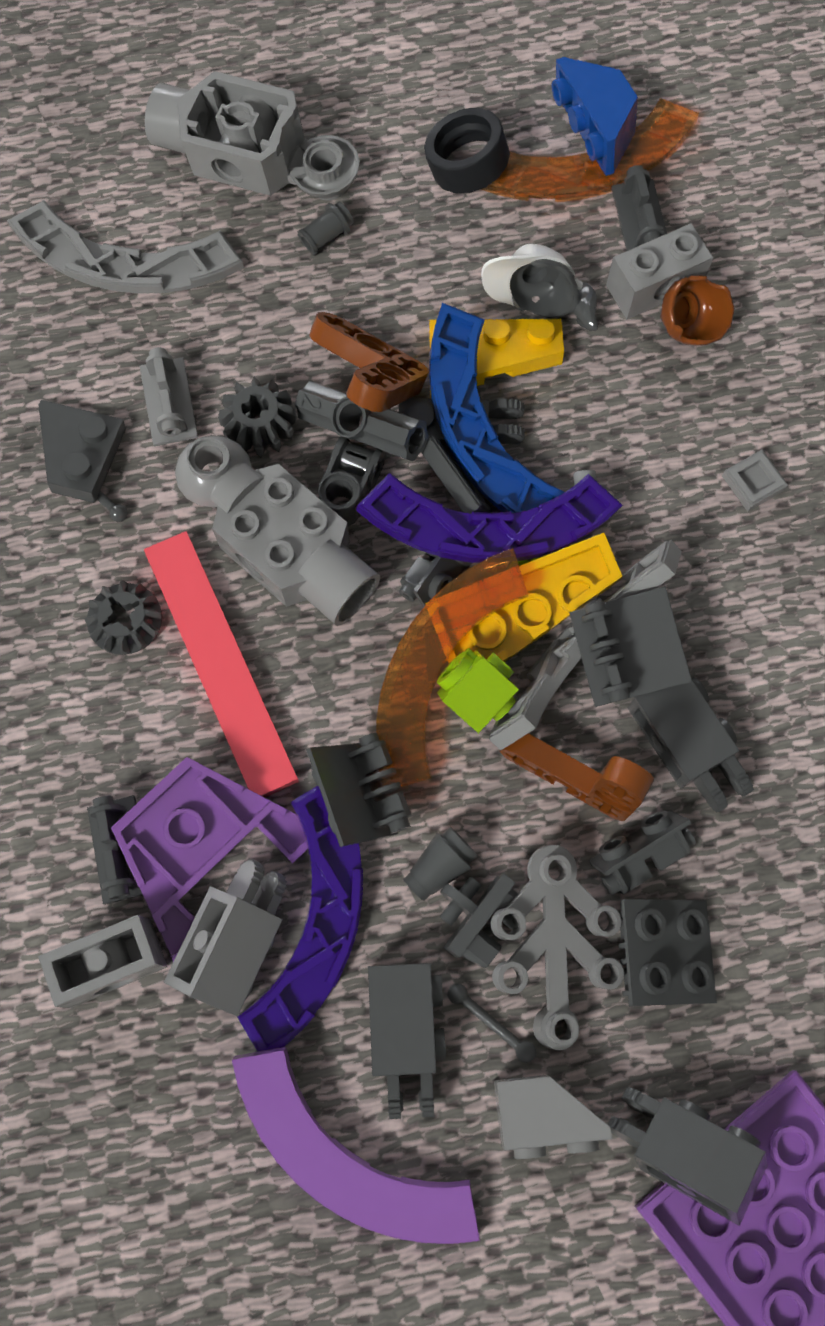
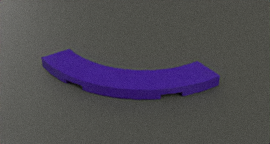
[356,473,623,564]
[237,786,363,1052]

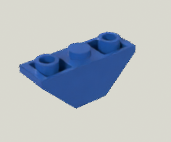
[551,57,638,176]

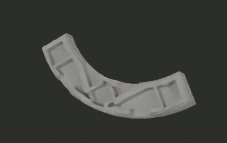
[7,200,244,293]
[489,540,682,750]

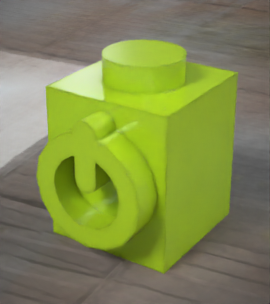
[437,648,519,734]

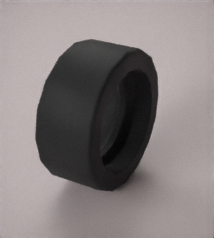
[424,108,510,194]

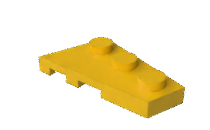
[429,319,564,398]

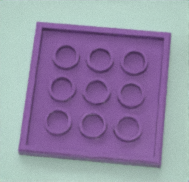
[635,1070,825,1326]

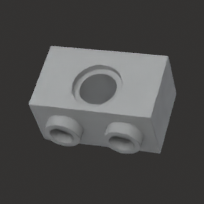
[606,223,713,320]
[38,914,168,1008]

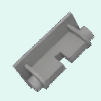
[139,347,198,446]

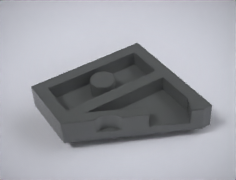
[38,400,126,503]

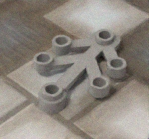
[491,845,624,1050]

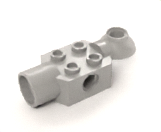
[145,71,360,201]
[175,435,380,626]

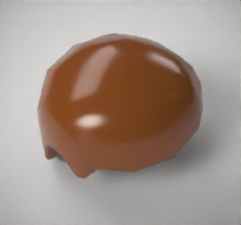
[660,275,735,346]

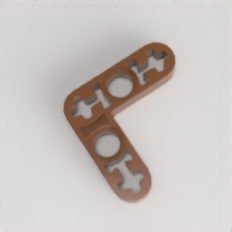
[309,312,429,412]
[499,733,654,821]

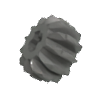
[218,376,297,458]

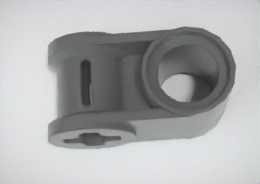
[318,436,386,527]

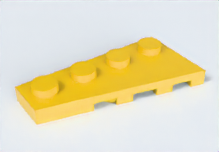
[425,533,623,663]

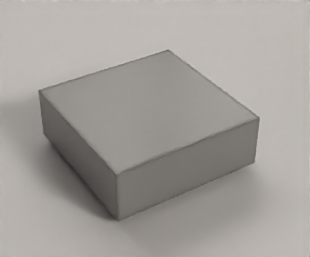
[722,450,788,512]

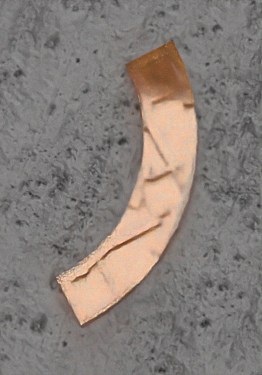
[481,98,699,202]
[376,548,528,788]

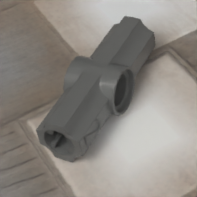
[295,381,429,461]

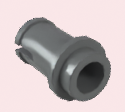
[297,201,354,255]

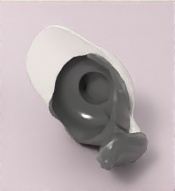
[481,244,598,331]

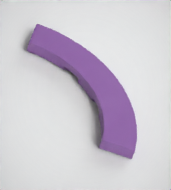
[232,1047,480,1244]

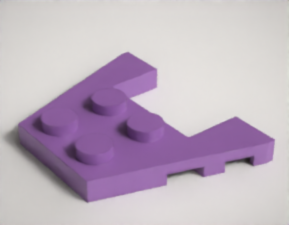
[111,757,308,962]

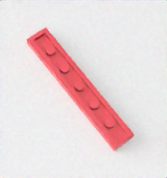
[143,531,299,798]

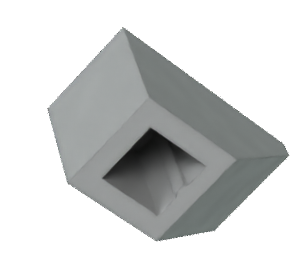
[494,1075,612,1159]

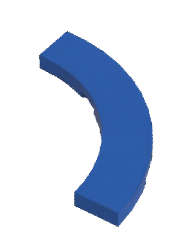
[429,302,565,513]

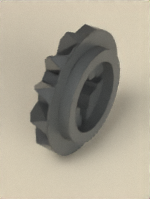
[84,580,162,655]

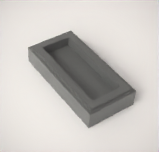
[421,435,493,514]

